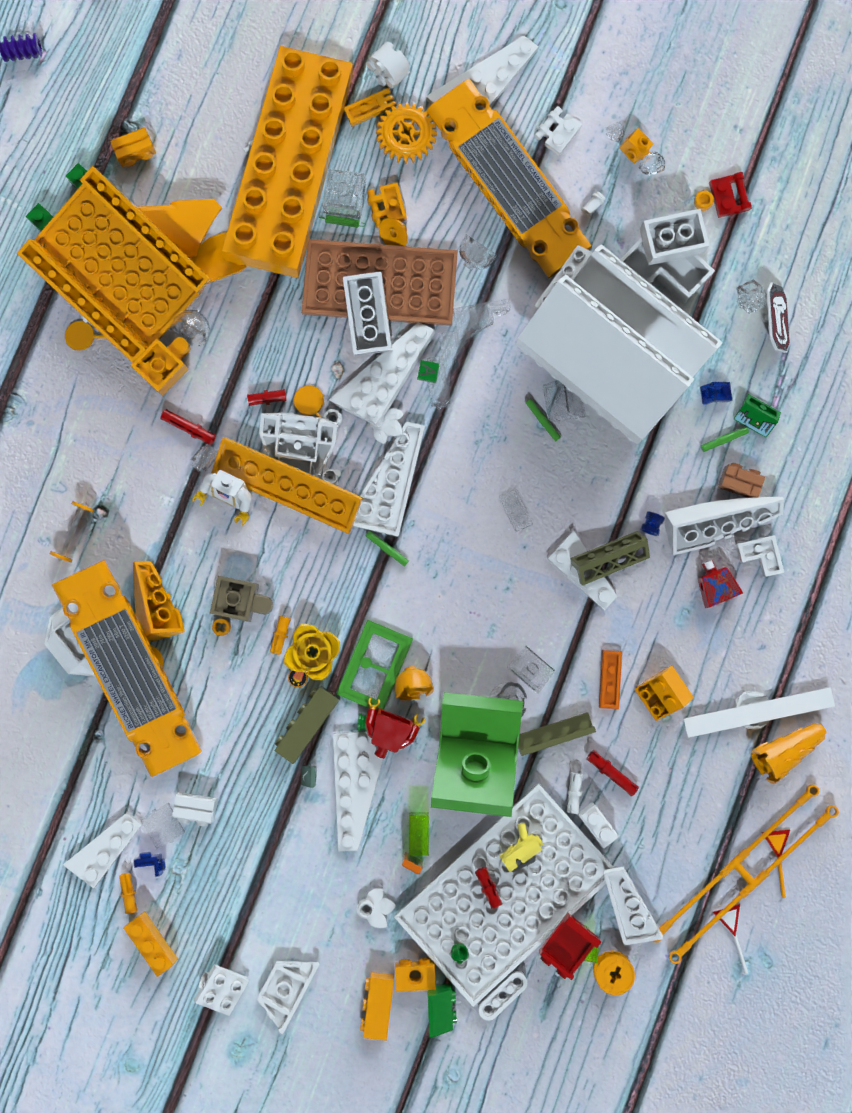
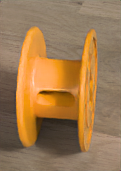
[593,950,635,996]

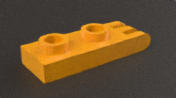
[344,88,397,127]

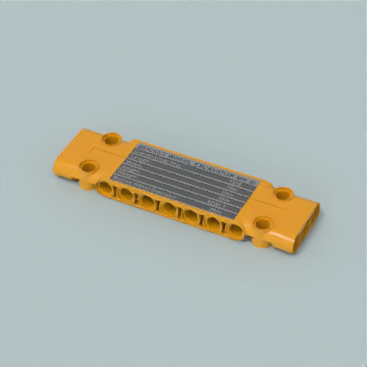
[426,79,592,278]
[52,560,202,777]

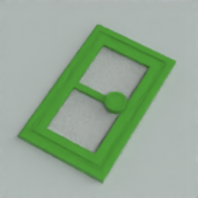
[336,620,413,710]

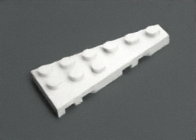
[353,422,425,537]

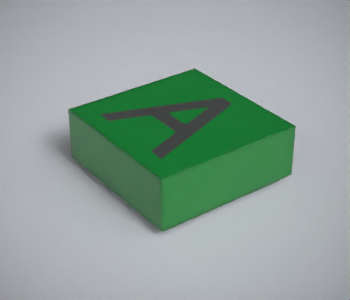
[417,360,440,383]

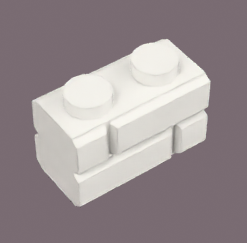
[172,792,218,826]
[577,802,619,848]

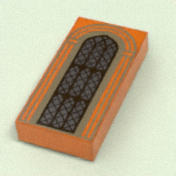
[402,852,423,874]

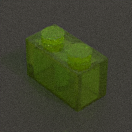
[409,812,429,856]

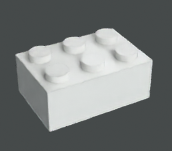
[640,209,710,266]

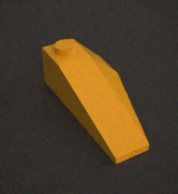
[133,561,185,641]

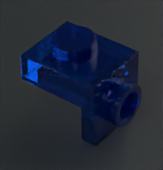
[700,382,733,405]
[134,852,166,877]

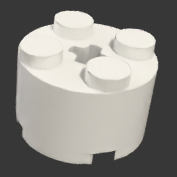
[366,42,410,88]

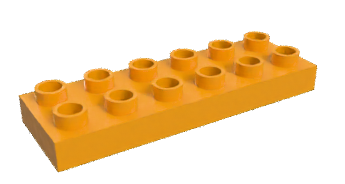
[222,46,353,278]

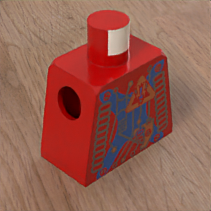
[698,560,743,608]

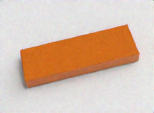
[599,650,622,709]

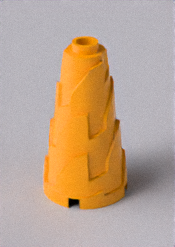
[751,723,827,784]

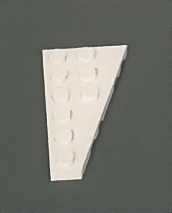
[426,36,538,110]
[329,322,435,427]
[333,731,383,852]

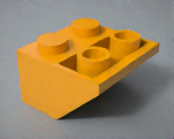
[634,665,694,721]

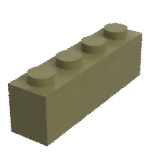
[274,686,340,764]

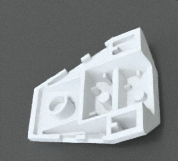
[259,413,338,478]

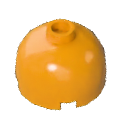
[394,666,434,701]

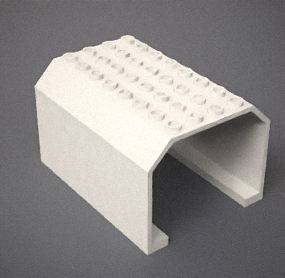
[516,245,723,445]

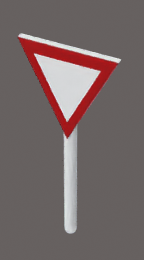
[713,904,748,974]

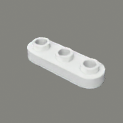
[478,971,527,1021]

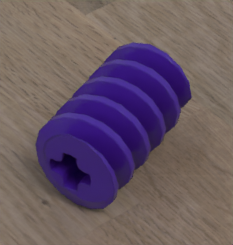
[0,33,42,62]

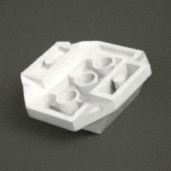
[44,603,95,676]

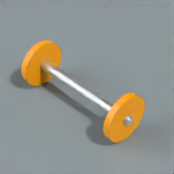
[49,501,94,563]

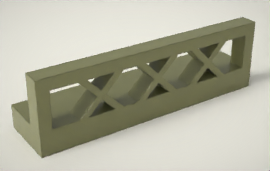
[570,531,650,586]
[518,712,596,756]

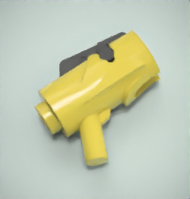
[499,823,544,872]

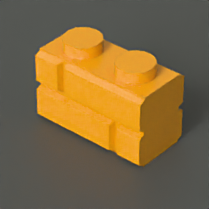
[110,127,156,167]

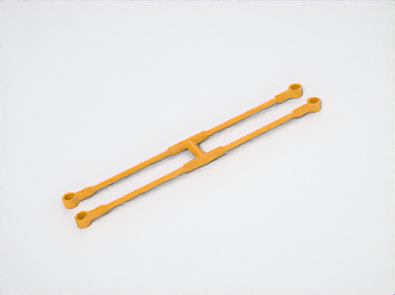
[653,785,839,964]

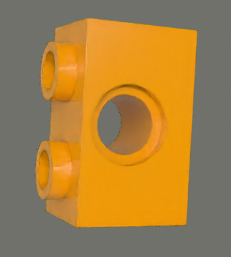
[395,958,436,992]

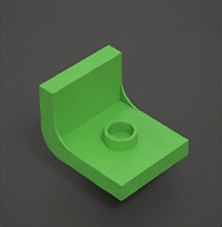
[431,692,523,817]

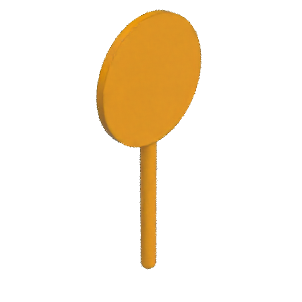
[65,321,107,351]
[294,385,324,418]

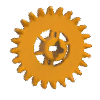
[376,103,437,164]

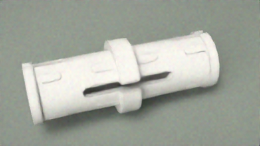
[566,773,583,814]

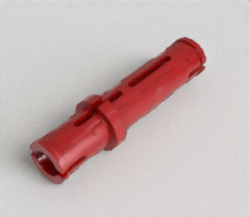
[160,409,216,446]
[586,750,639,797]

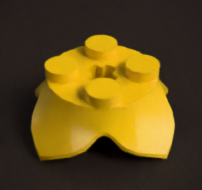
[284,624,340,680]

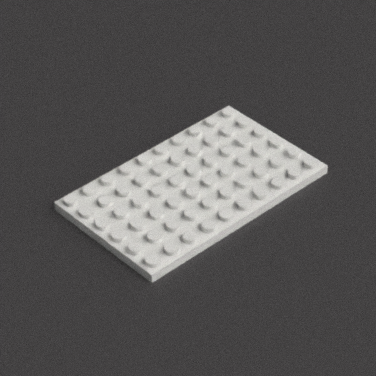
[394,783,614,1007]

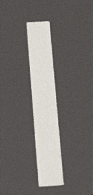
[684,687,835,738]

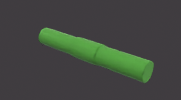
[525,399,561,442]
[701,426,749,452]
[366,531,409,567]

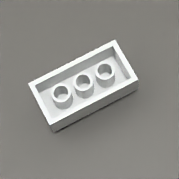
[343,271,393,356]

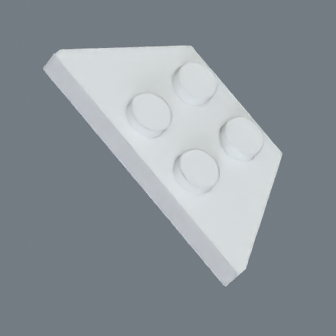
[257,961,320,1034]

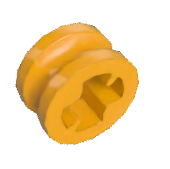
[212,618,231,636]

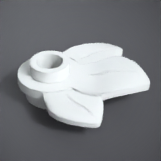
[369,408,404,444]
[356,888,396,928]

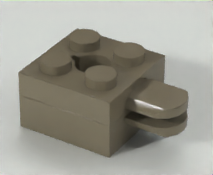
[209,576,273,622]

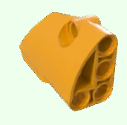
[136,199,222,258]

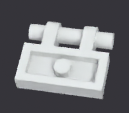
[534,106,582,156]

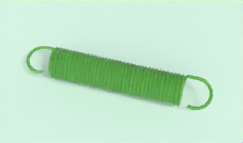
[319,215,366,228]

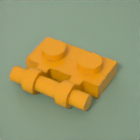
[367,182,407,228]

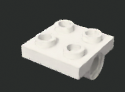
[194,964,249,1016]

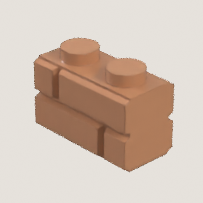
[718,463,765,498]

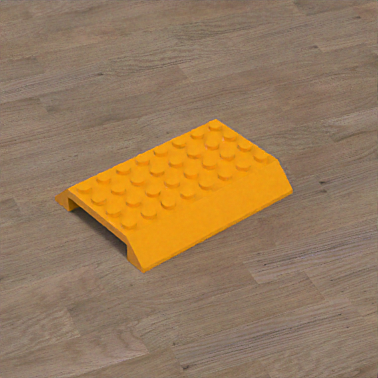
[16,166,210,363]

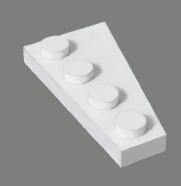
[548,531,617,611]
[63,812,143,889]
[603,867,663,945]

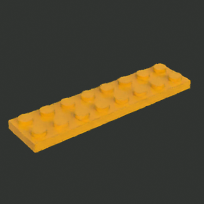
[211,437,363,534]

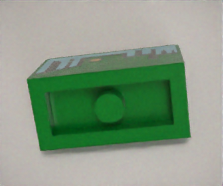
[734,394,781,437]

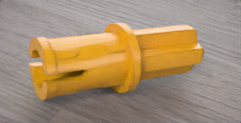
[270,616,291,655]
[119,873,138,914]

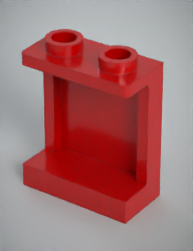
[539,912,601,980]

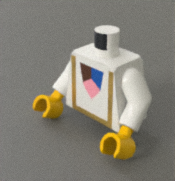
[192,470,252,526]

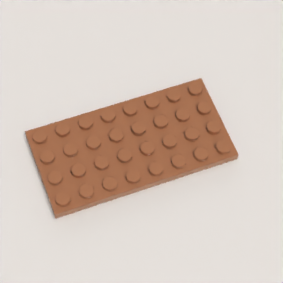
[302,239,458,326]

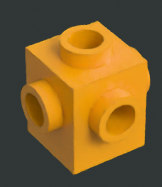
[619,128,653,164]

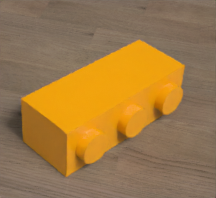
[123,911,178,977]
[360,972,394,1041]

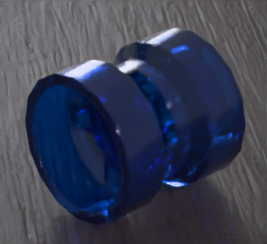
[640,511,665,536]

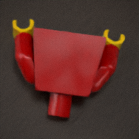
[365,697,425,759]

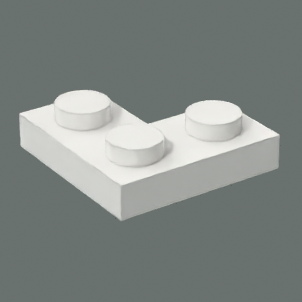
[736,535,784,577]

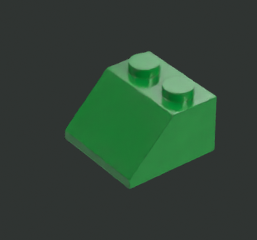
[428,984,457,1038]

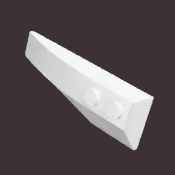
[665,497,784,555]

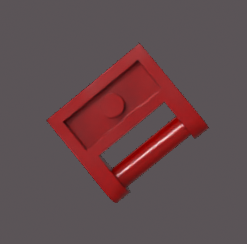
[709,172,752,218]

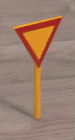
[761,829,790,898]

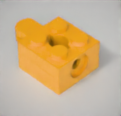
[130,337,191,396]

